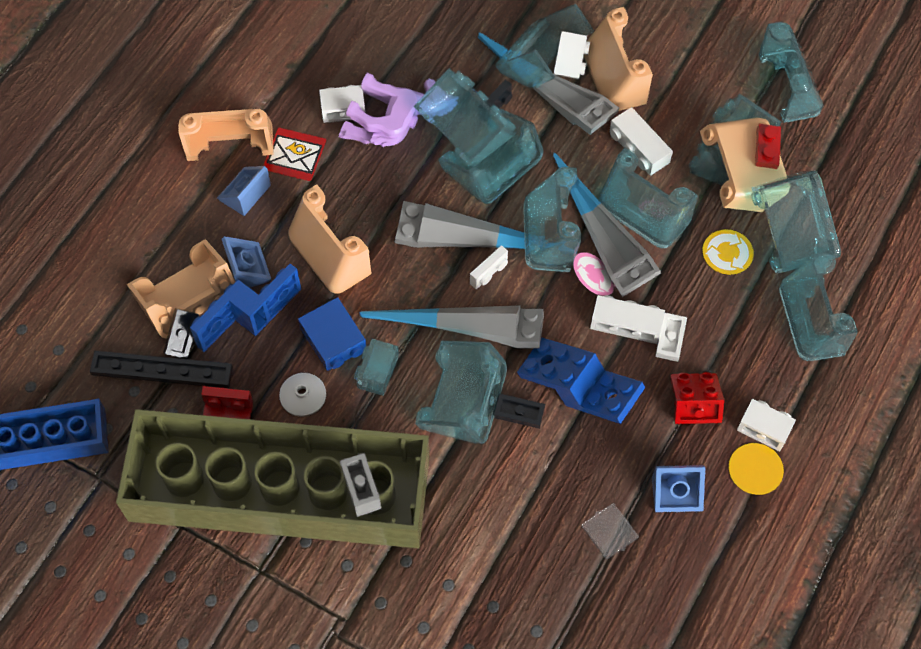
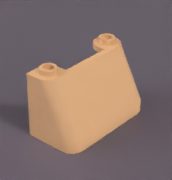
[583,7,653,111]
[179,109,274,161]
[700,118,789,212]
[288,184,371,293]
[127,239,236,339]

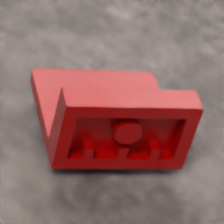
[670,372,724,424]
[201,386,253,420]

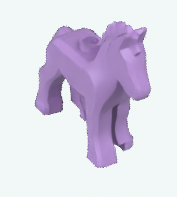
[339,73,459,147]

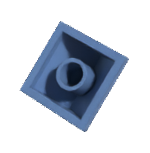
[217,166,271,216]
[222,236,271,288]
[652,465,705,512]

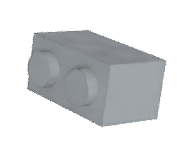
[340,453,381,517]

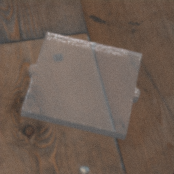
[581,503,639,560]

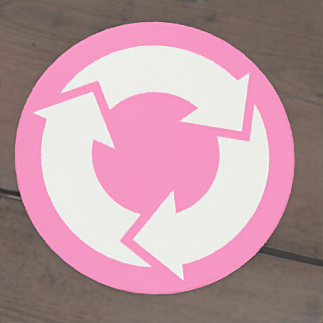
[573,253,615,296]

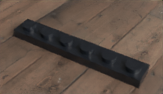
[90,351,233,388]

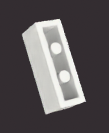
[610,107,673,176]
[590,295,665,344]

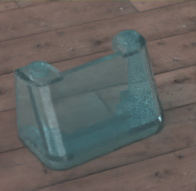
[759,22,823,123]
[438,108,543,204]
[599,147,698,248]
[523,167,581,272]
[751,170,841,273]
[779,250,858,361]
[415,341,507,444]

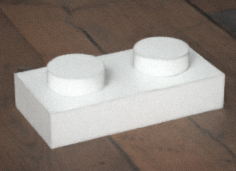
[470,245,508,289]
[655,313,687,362]

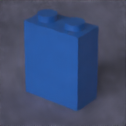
[298,297,367,371]

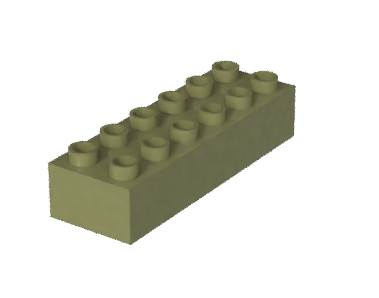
[116,409,430,548]

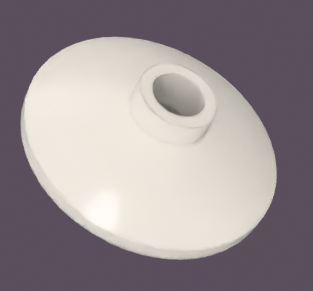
[279,373,326,417]

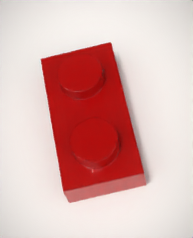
[755,123,781,169]

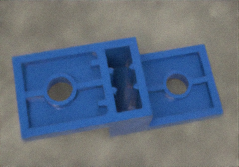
[190,264,301,352]
[517,338,645,424]

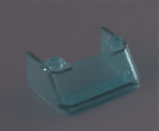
[495,4,594,89]

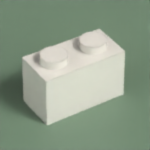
[554,31,590,79]
[319,85,365,123]
[737,399,796,452]

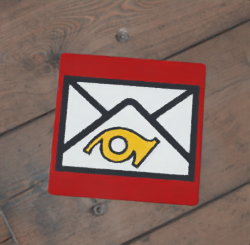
[263,128,326,181]

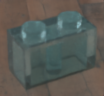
[354,339,399,396]

